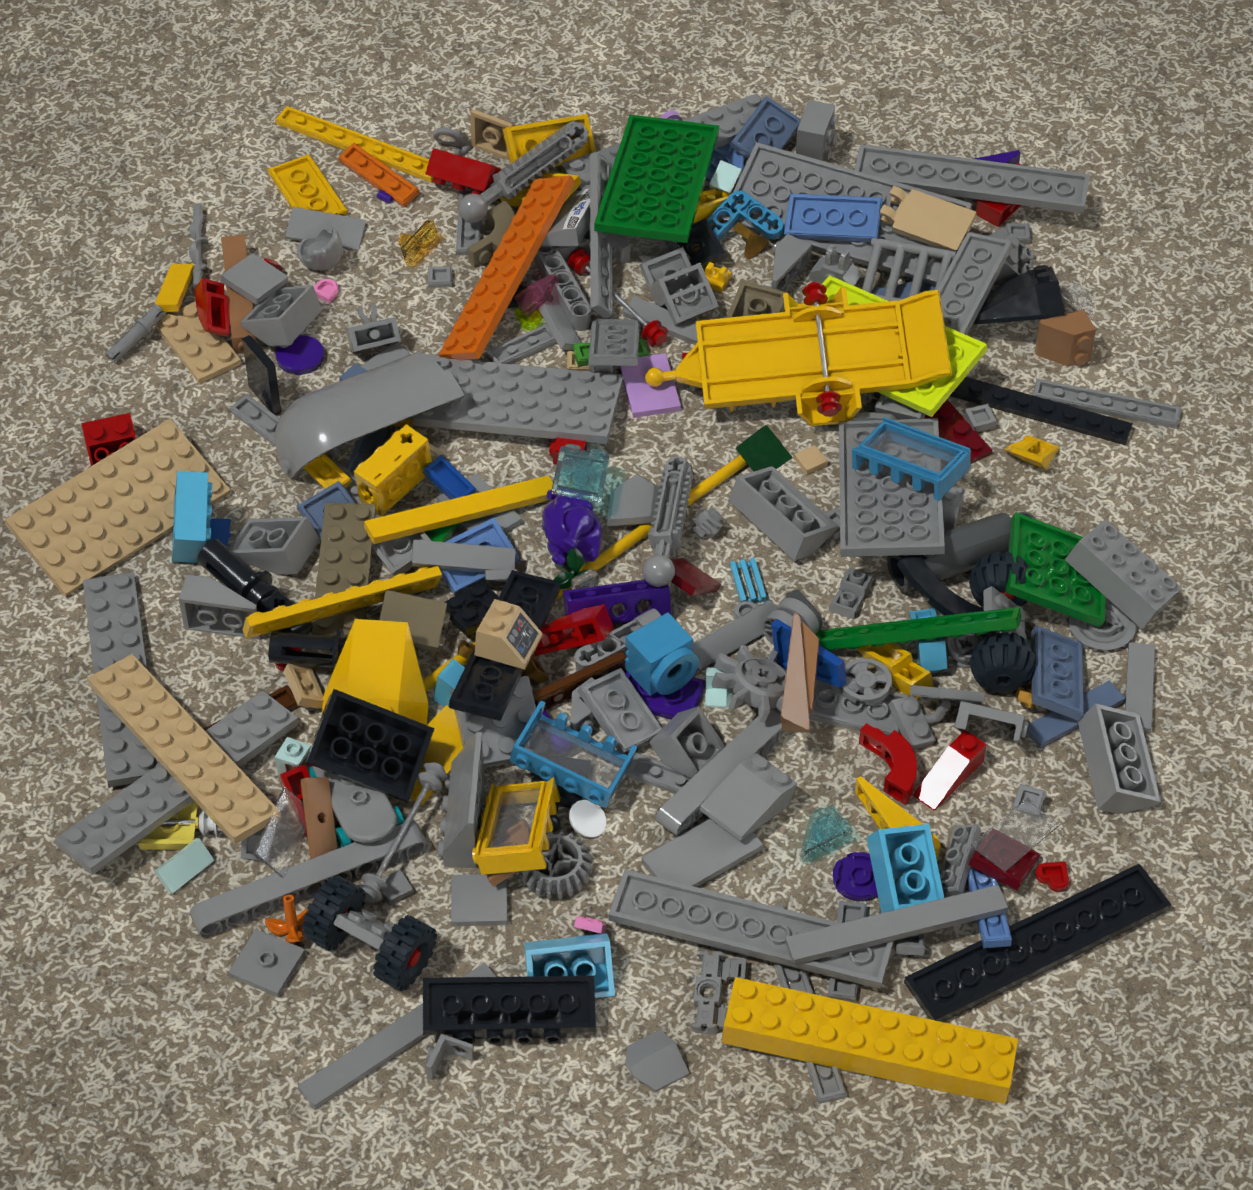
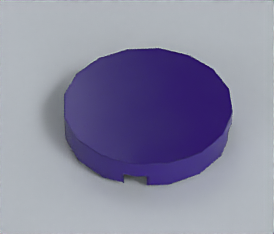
[275,335,324,375]
[832,852,878,902]

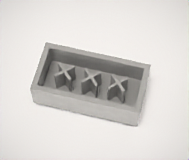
[1065,519,1182,629]

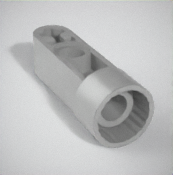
[574,608,661,672]

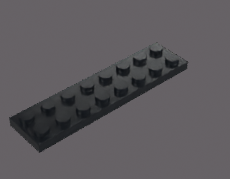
[449,570,561,721]

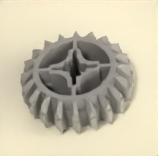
[518,829,592,900]

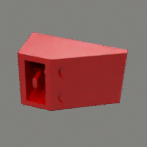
[81,413,136,466]

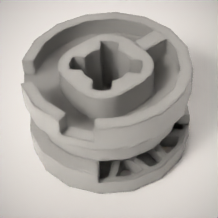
[946,633,982,669]

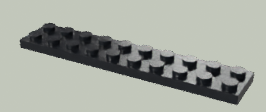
[904,863,1171,1022]

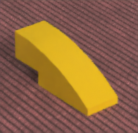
[858,643,934,700]

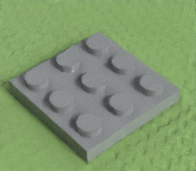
[450,676,547,766]

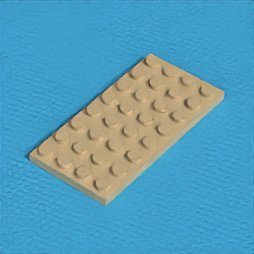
[5,418,230,597]

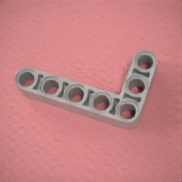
[534,226,591,331]

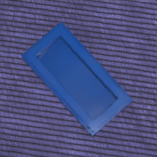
[422,455,476,500]

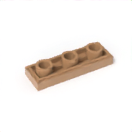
[301,777,338,859]

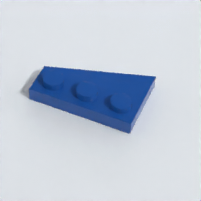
[771,619,847,688]

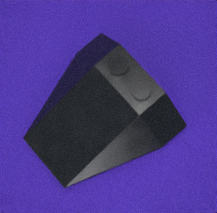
[973,265,1066,325]

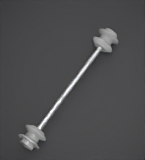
[357,762,447,903]

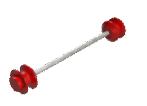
[568,249,668,347]

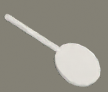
[569,774,626,838]

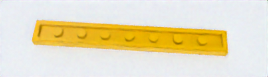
[275,106,433,182]
[364,475,559,544]

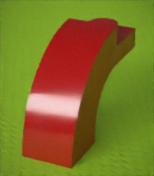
[859,723,917,805]

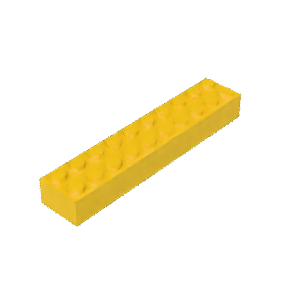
[721,977,1018,1104]

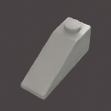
[771,234,812,291]

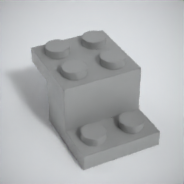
[639,247,719,325]

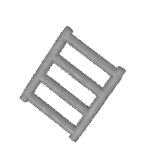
[862,238,957,301]

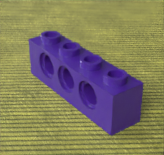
[563,580,671,624]

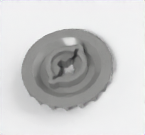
[1068,598,1136,653]

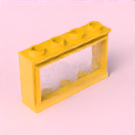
[472,777,560,875]

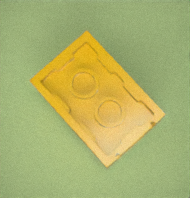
[354,424,432,517]

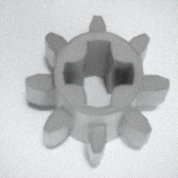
[691,506,722,538]

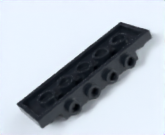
[423,976,596,1044]

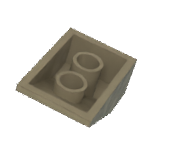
[726,281,787,318]

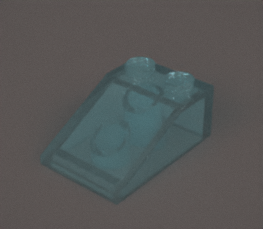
[551,444,610,503]

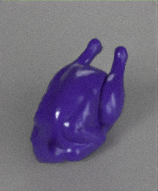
[541,490,602,566]

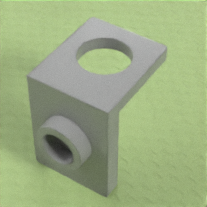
[426,1034,474,1080]

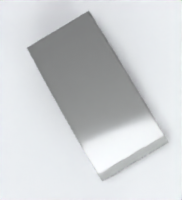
[830,567,873,619]

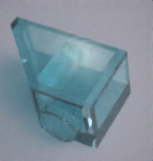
[801,804,851,865]

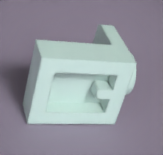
[275,737,311,775]

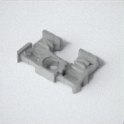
[691,951,747,1035]

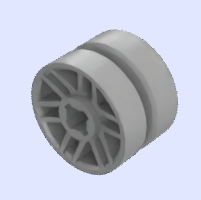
[762,598,819,645]

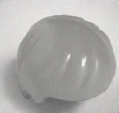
[297,227,342,271]

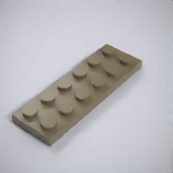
[311,503,376,637]

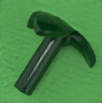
[553,548,593,589]

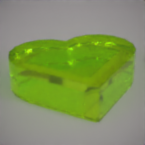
[515,305,543,331]

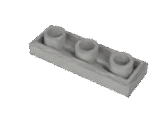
[939,824,981,898]

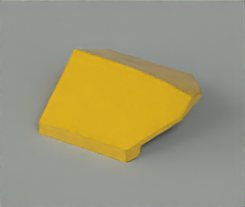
[1004,435,1059,470]

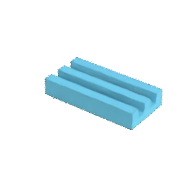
[730,558,766,603]

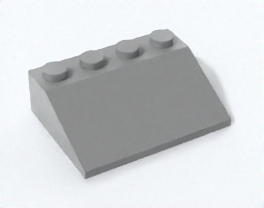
[438,732,485,868]

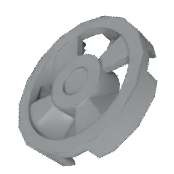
[840,658,892,705]

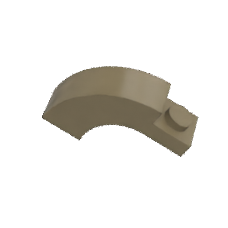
[468,201,515,268]

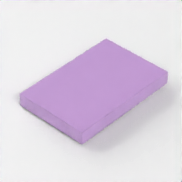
[619,353,681,418]

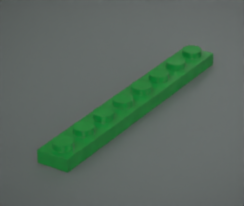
[815,607,1022,652]

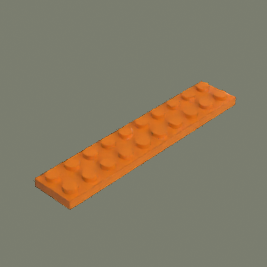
[438,175,575,360]

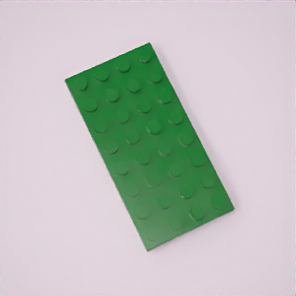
[594,114,719,243]

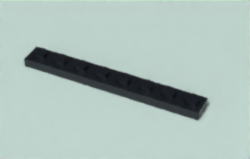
[950,377,1133,445]

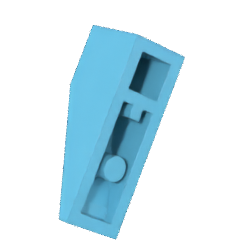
[909,608,947,673]

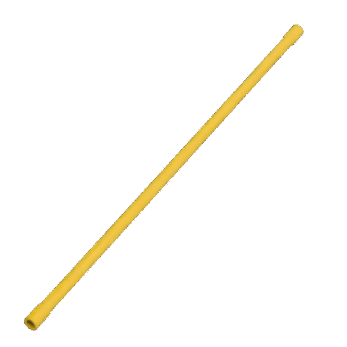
[423,455,748,692]

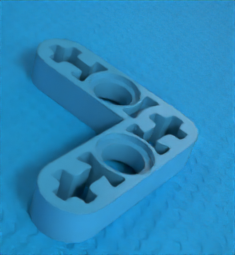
[707,190,785,241]

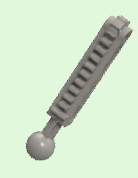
[458,121,589,223]
[642,457,693,587]

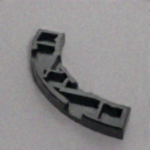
[897,557,1027,634]

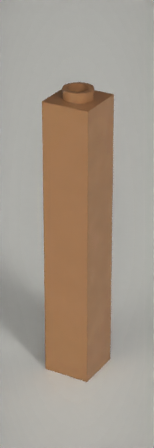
[221,234,257,354]

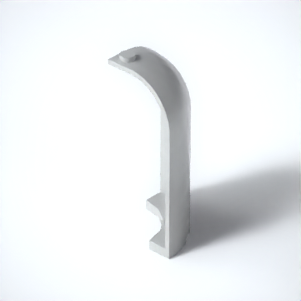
[275,351,465,479]

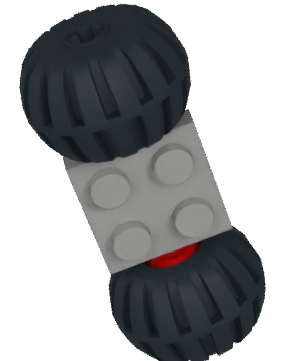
[969,552,1036,694]

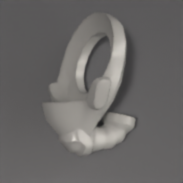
[433,128,471,156]

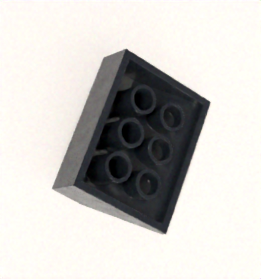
[306,689,435,803]

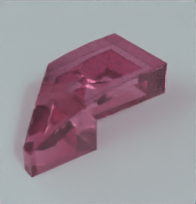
[514,274,559,317]

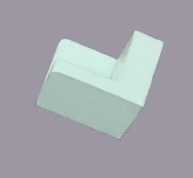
[709,160,742,194]
[705,668,732,708]

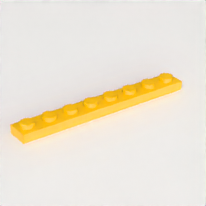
[243,566,442,639]

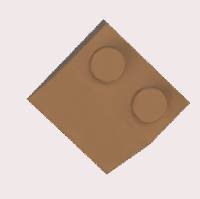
[1035,309,1096,367]

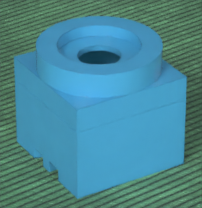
[625,613,699,696]

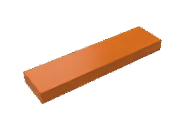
[338,143,420,207]

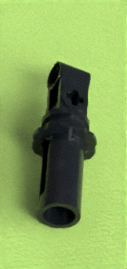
[197,539,313,634]
[268,628,347,673]

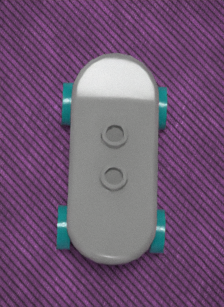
[307,766,404,847]

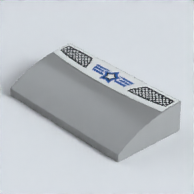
[541,189,590,246]

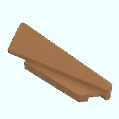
[781,613,819,733]

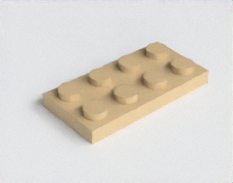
[155,302,242,384]

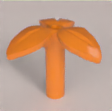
[265,895,309,943]

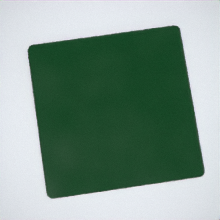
[736,425,793,472]

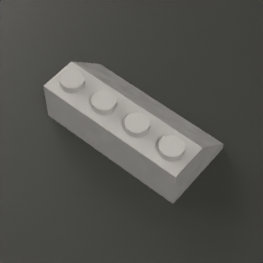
[728,466,838,561]
[1078,703,1161,814]

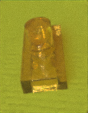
[399,220,440,268]

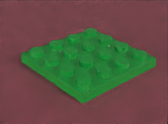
[1006,512,1106,627]

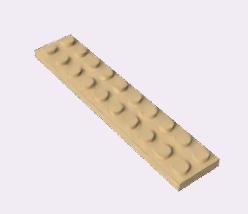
[87,654,281,845]

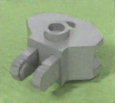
[809,245,863,286]

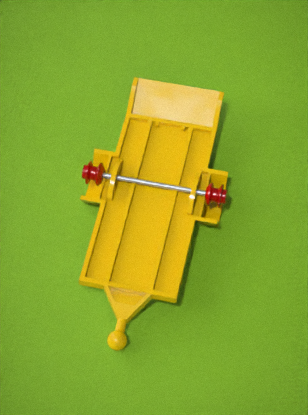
[645,282,952,426]

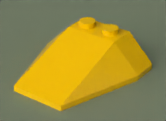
[322,619,429,725]

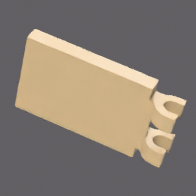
[880,186,977,252]

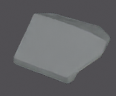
[625,1029,690,1092]

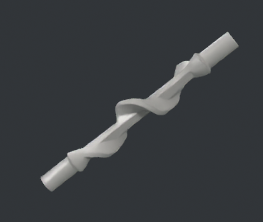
[189,203,209,289]

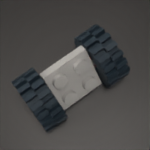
[302,875,437,991]

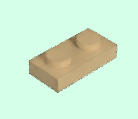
[284,664,324,709]

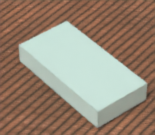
[154,838,214,893]

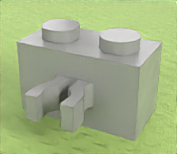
[345,304,401,352]

